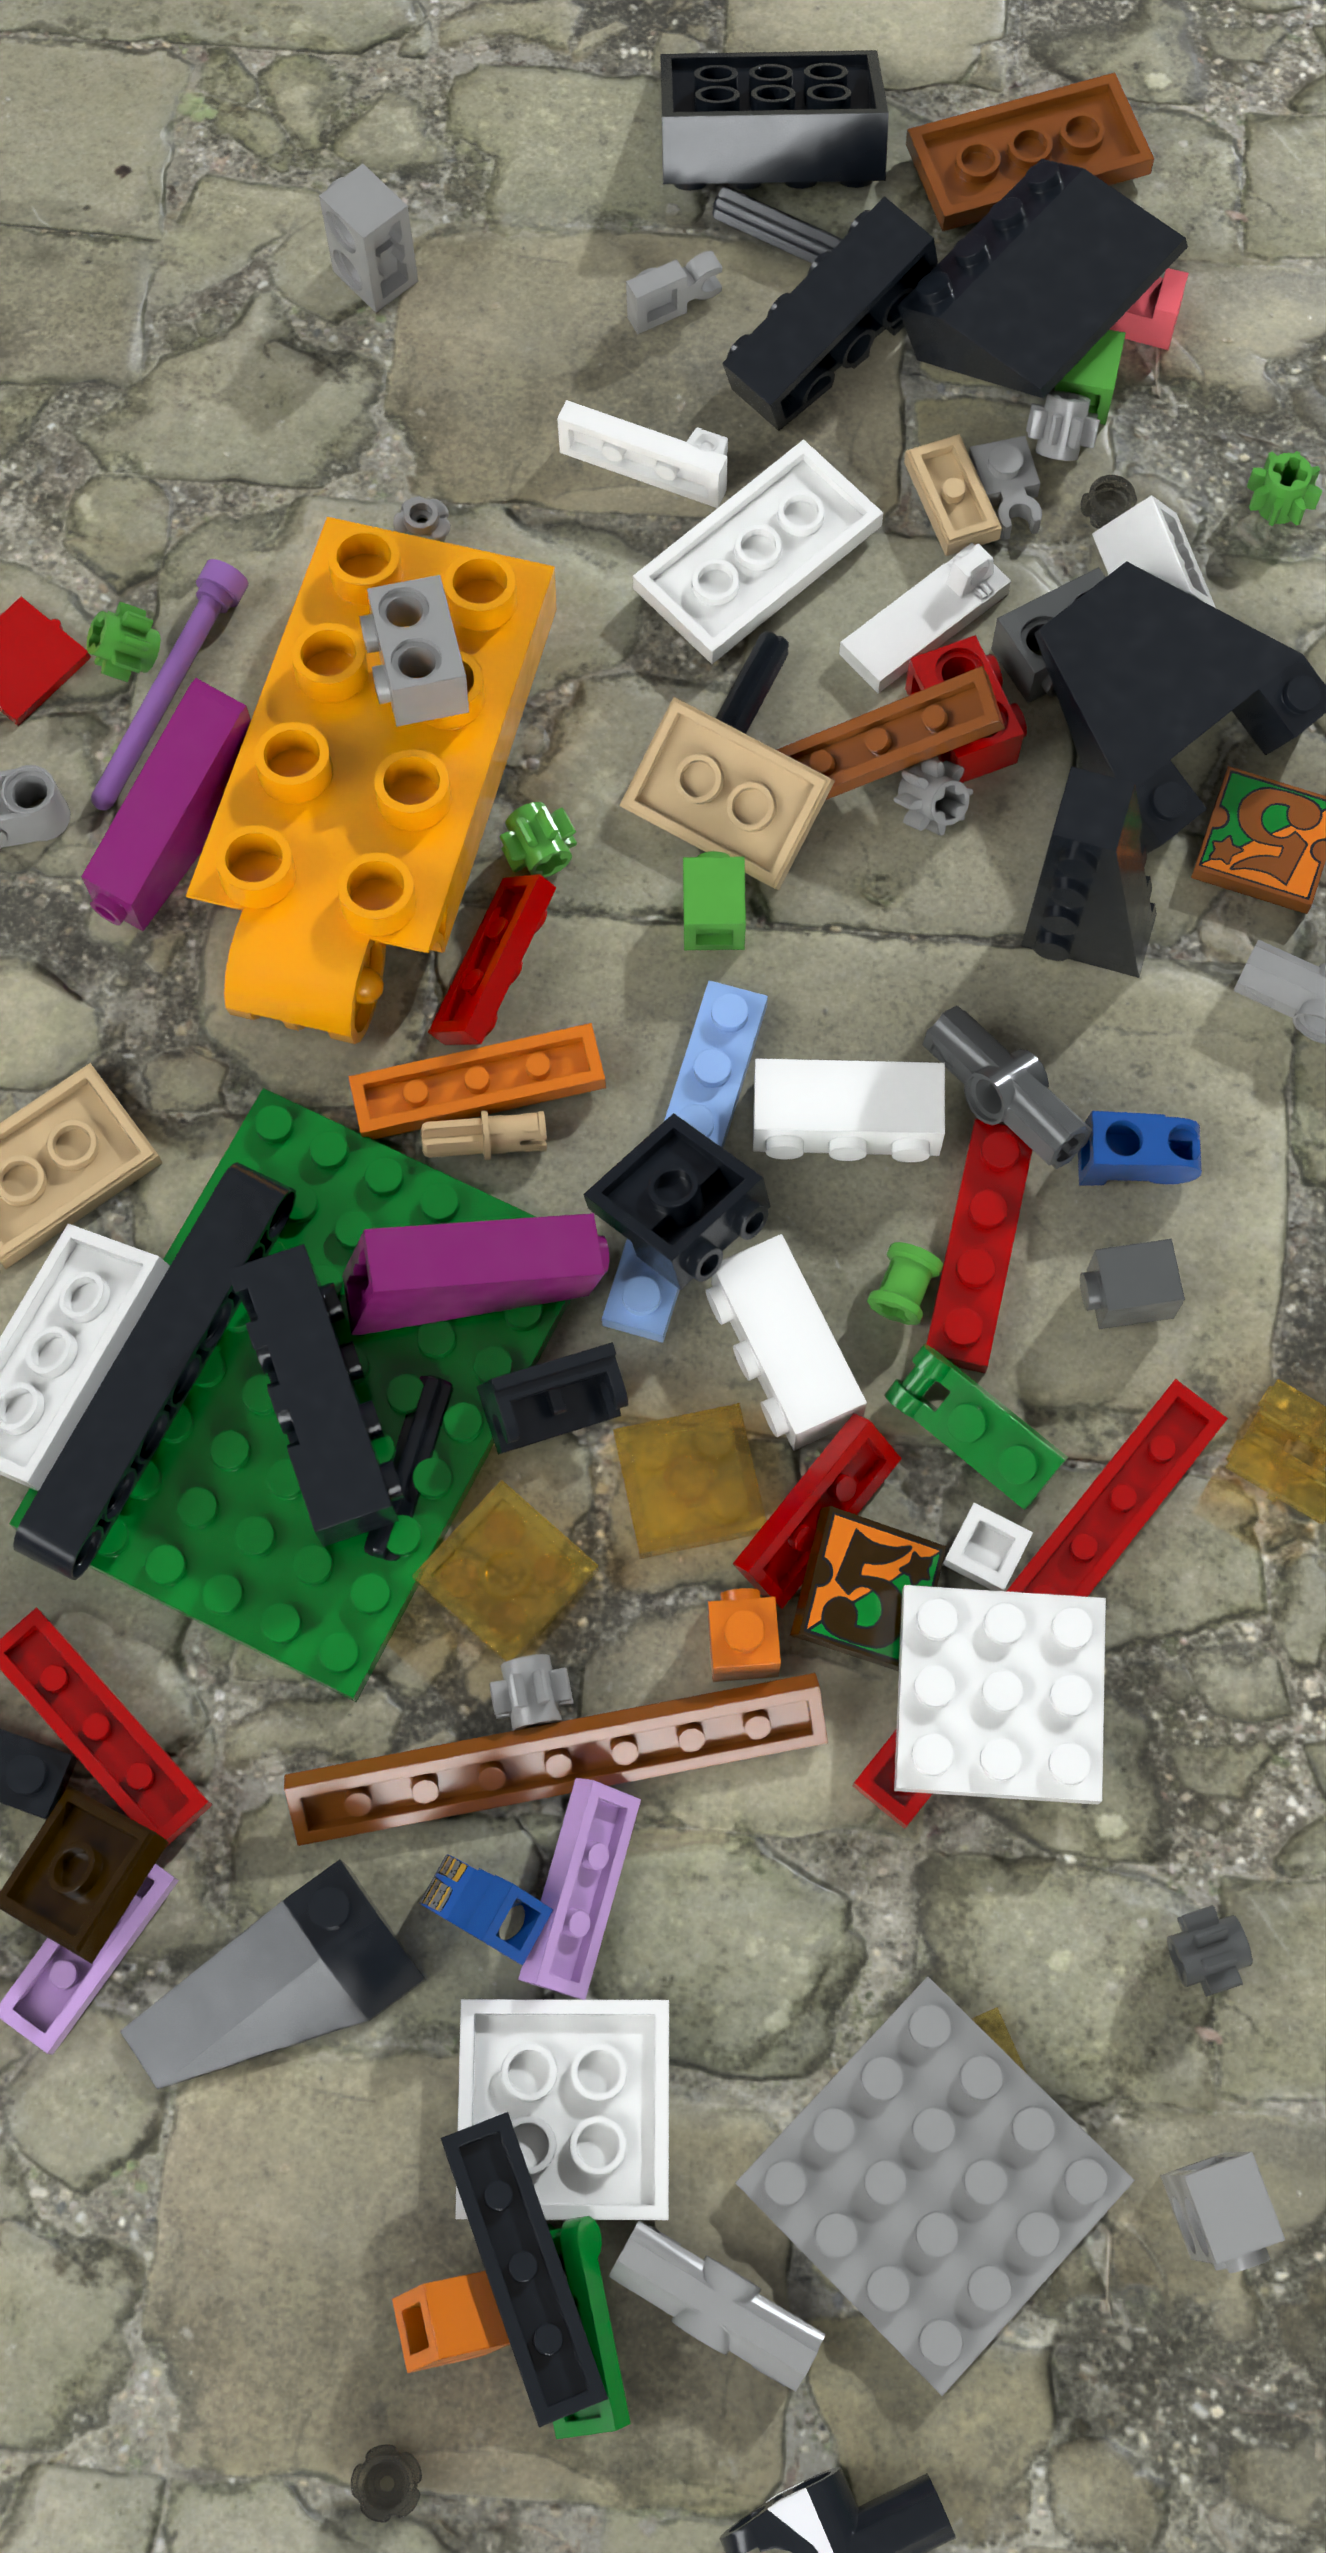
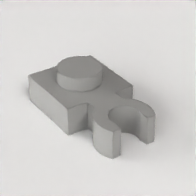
[626,251,722,335]
[969,436,1042,540]

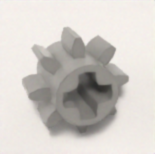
[1026,391,1100,461]
[894,758,973,836]
[489,1654,574,1731]

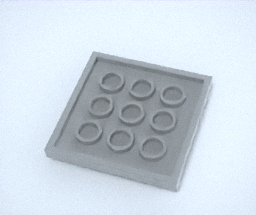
[735,1976,1135,2396]

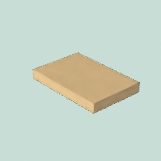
[619,697,835,890]
[0,1063,163,1269]

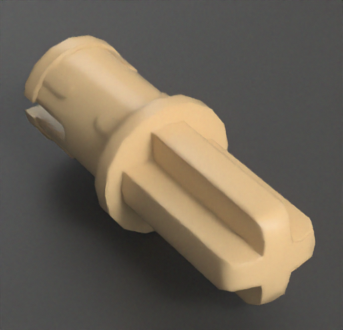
[421,1111,547,1160]

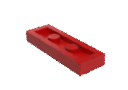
[428,874,556,1045]
[733,1413,902,1609]

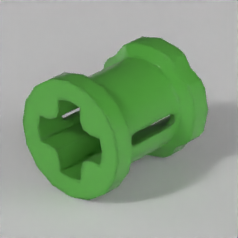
[867,1242,943,1325]

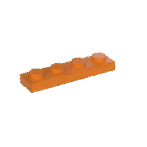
[348,1023,606,1140]

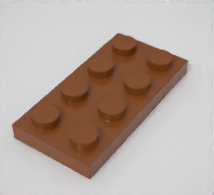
[906,72,1154,232]

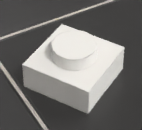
[943,1503,1033,1591]

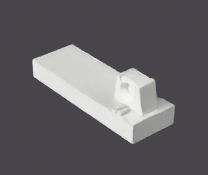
[557,400,728,508]
[839,543,1011,693]

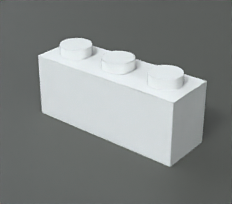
[753,1059,945,1162]
[706,1234,867,1451]

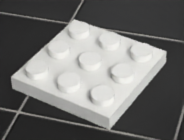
[894,1585,1106,1804]
[455,1999,669,2220]

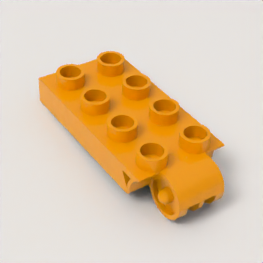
[186,517,557,1044]

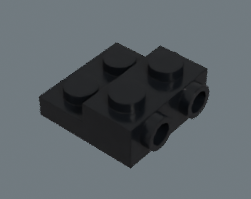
[583,1113,771,1290]

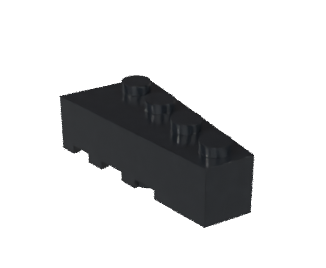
[722,196,938,431]
[1021,766,1157,978]
[227,1244,405,1547]

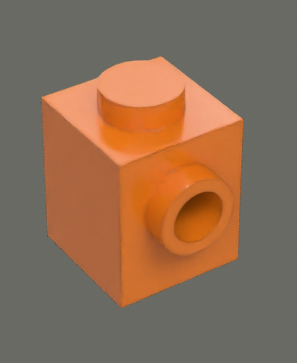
[708,1588,781,1682]
[392,2271,510,2373]

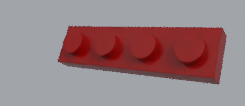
[926,1119,1033,1373]
[0,1607,212,1848]

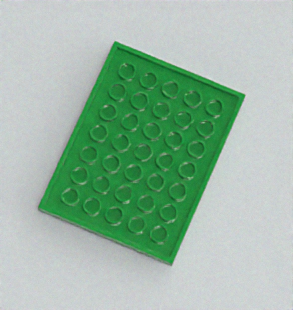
[9,1088,571,1702]

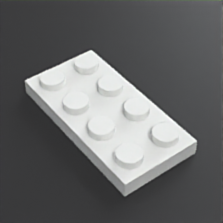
[633,439,883,664]
[0,1224,170,1491]

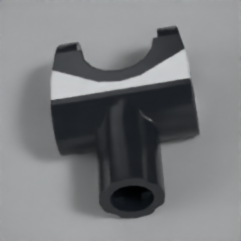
[719,2467,956,2553]

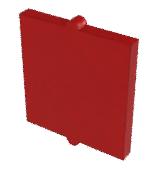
[0,596,91,726]

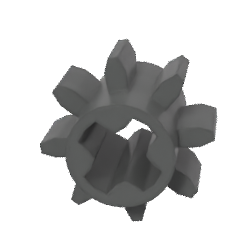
[1167,1905,1253,1997]

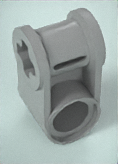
[0,765,71,849]

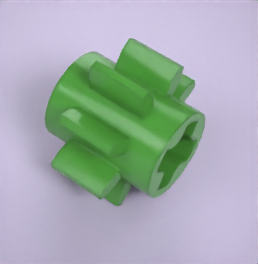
[1247,451,1323,526]
[86,602,161,682]
[500,802,577,878]

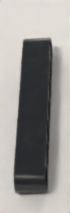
[13,1162,296,1580]

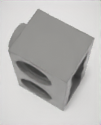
[319,164,418,312]
[359,575,469,727]
[1160,2152,1285,2273]

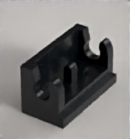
[477,1342,628,1455]

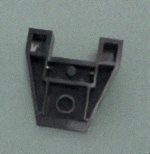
[1034,561,1326,853]

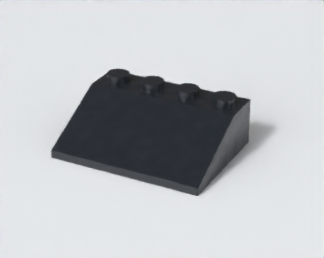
[660,50,889,191]
[897,159,1188,398]

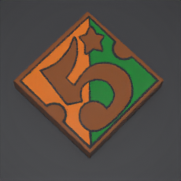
[1191,766,1326,914]

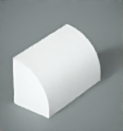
[1092,495,1216,608]

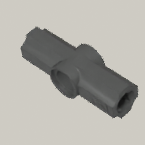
[922,1005,1092,1169]

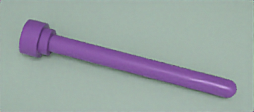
[91,559,249,810]

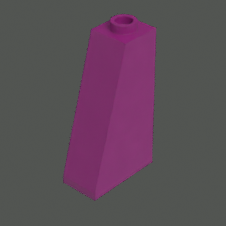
[81,678,251,931]
[342,1213,609,1335]

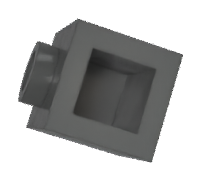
[1080,1239,1185,1329]

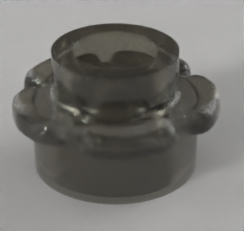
[1080,475,1137,529]
[351,2444,422,2523]

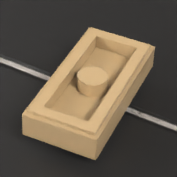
[904,434,1002,556]

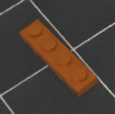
[777,666,1005,800]

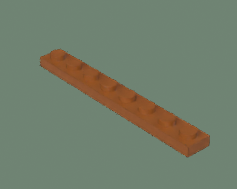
[284,1673,828,1846]

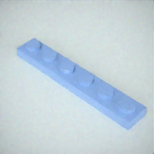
[602,980,768,1343]

